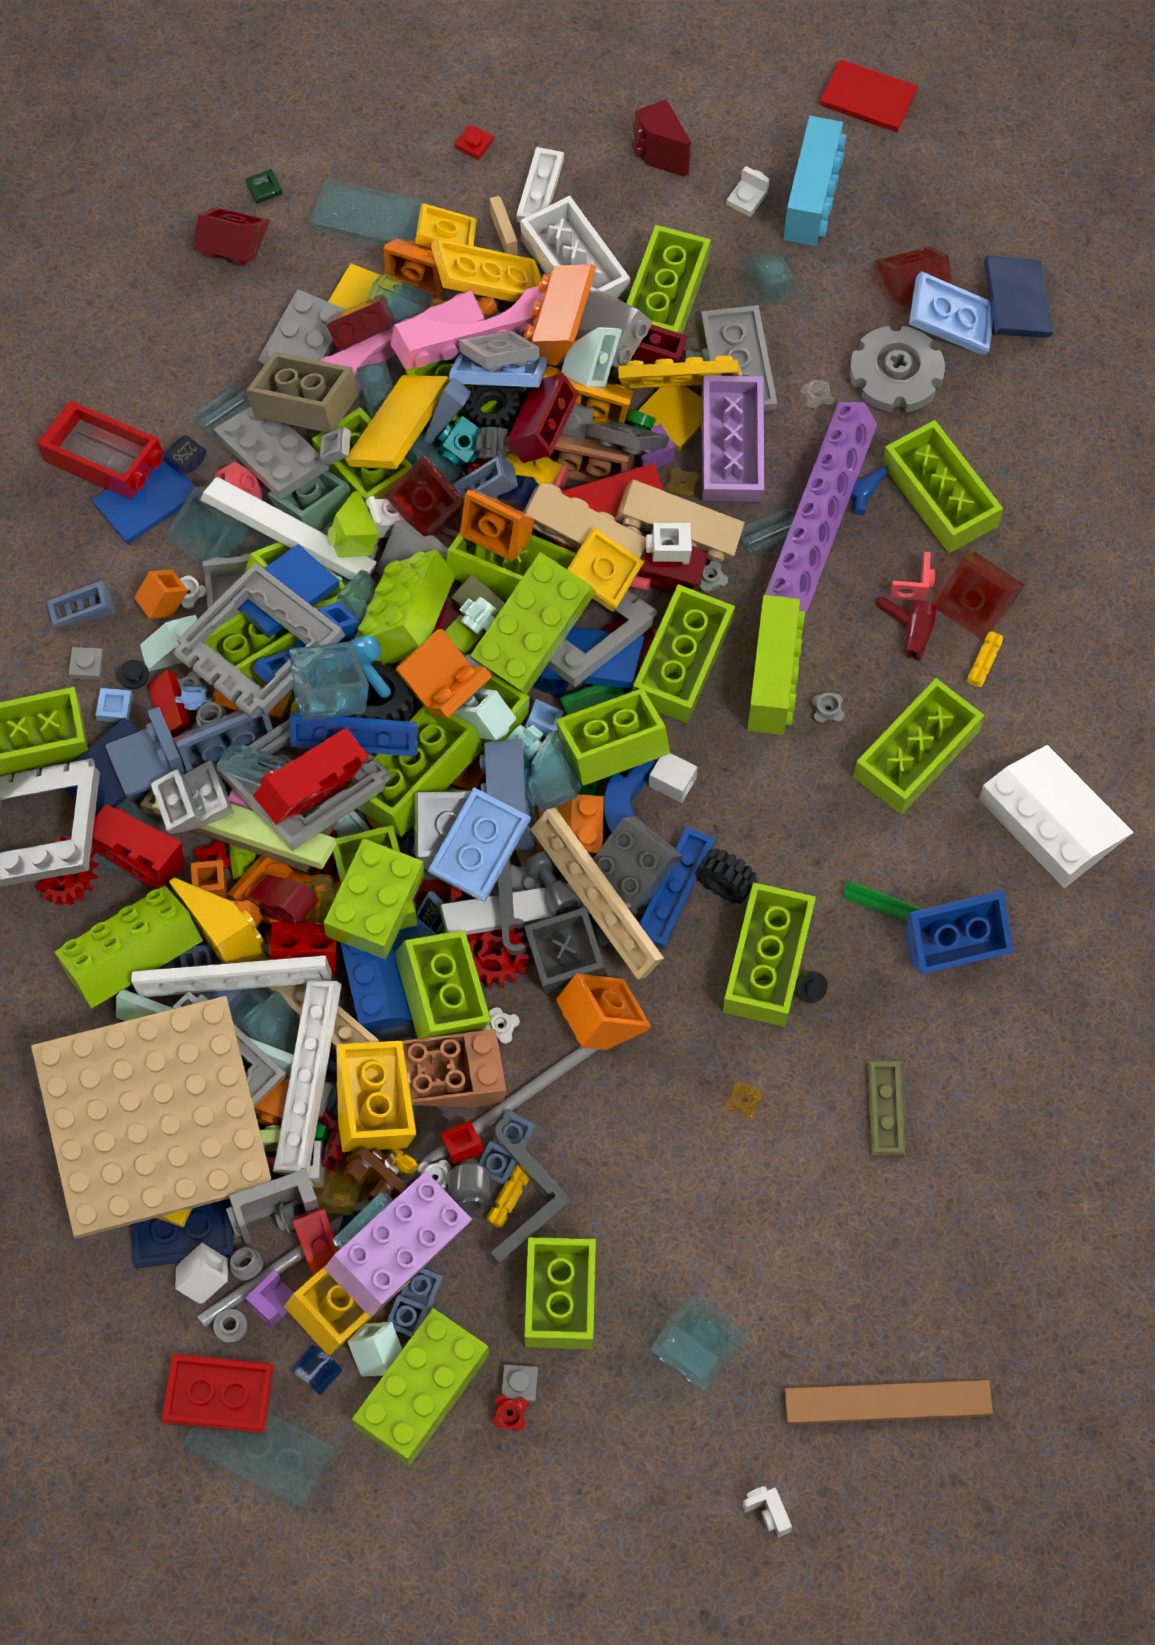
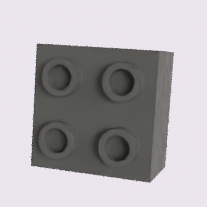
[593,816,683,908]
[524,907,607,994]

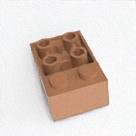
[402,1029,506,1108]

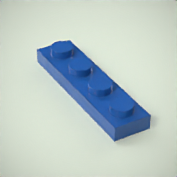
[290,712,418,757]
[640,827,715,950]

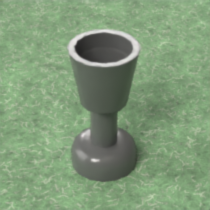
[524,851,582,917]

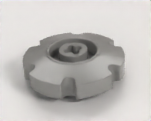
[850,326,945,412]

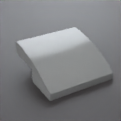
[376,520,448,576]
[151,760,234,834]

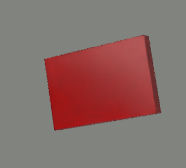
[819,59,918,133]
[161,1354,275,1434]

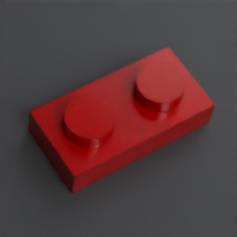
[291,1206,339,1277]

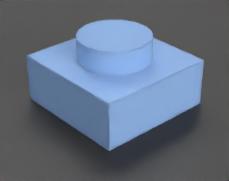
[95,688,133,723]
[525,699,564,737]

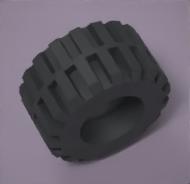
[335,661,414,722]

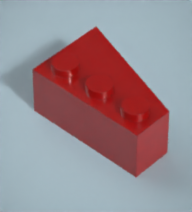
[253,728,369,825]
[91,804,185,890]

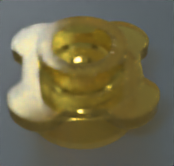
[666,467,699,497]
[725,1081,763,1118]

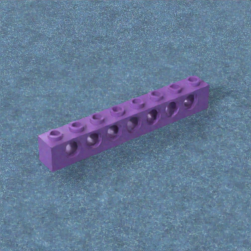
[765,402,877,619]

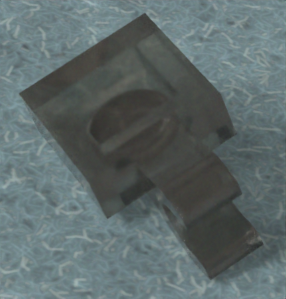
[400,1106,448,1164]

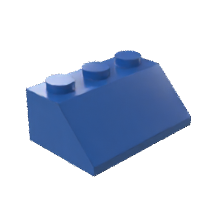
[906,890,1013,975]
[340,929,413,1034]

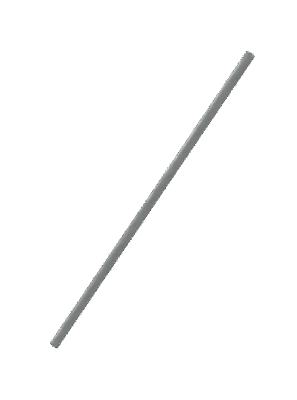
[197,1046,599,1328]

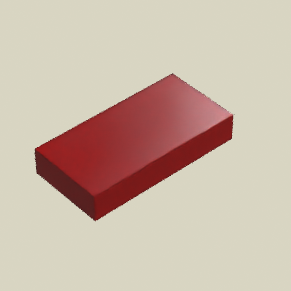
[148,670,190,738]

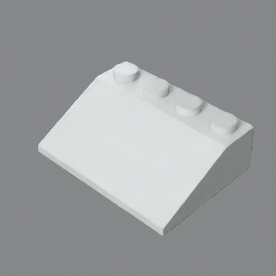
[979,745,1133,889]

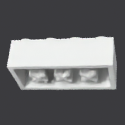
[520,196,630,301]

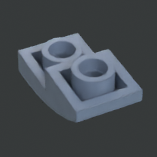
[479,1110,538,1185]
[387,1268,445,1337]

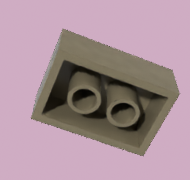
[246,352,359,433]

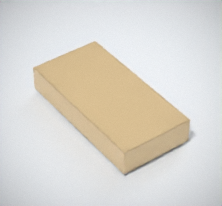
[489,196,518,255]

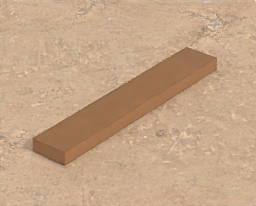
[785,1380,993,1425]

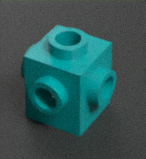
[436,416,480,466]

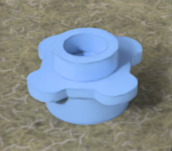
[175,686,212,710]

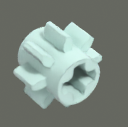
[459,596,498,635]
[507,725,544,762]

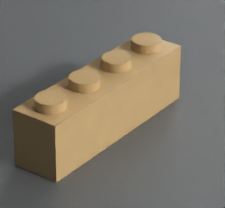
[615,479,745,563]
[523,483,646,558]

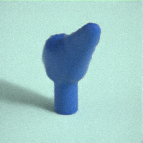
[850,467,888,516]

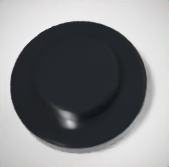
[118,660,149,689]
[796,971,828,1003]

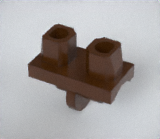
[342,1147,408,1208]

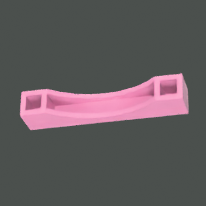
[391,286,542,370]
[320,290,485,392]

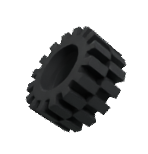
[465,385,520,430]
[695,848,758,904]

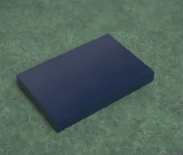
[984,255,1053,338]
[64,718,139,817]
[131,1199,235,1269]

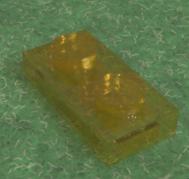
[318,1160,366,1215]

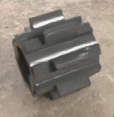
[475,427,511,460]

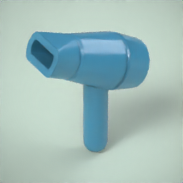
[322,635,391,698]

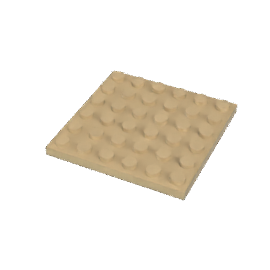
[31,996,272,1239]

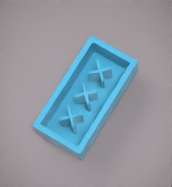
[784,116,847,246]

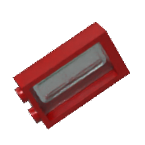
[37,401,164,499]

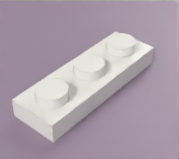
[516,147,564,223]

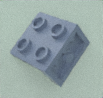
[106,707,185,797]

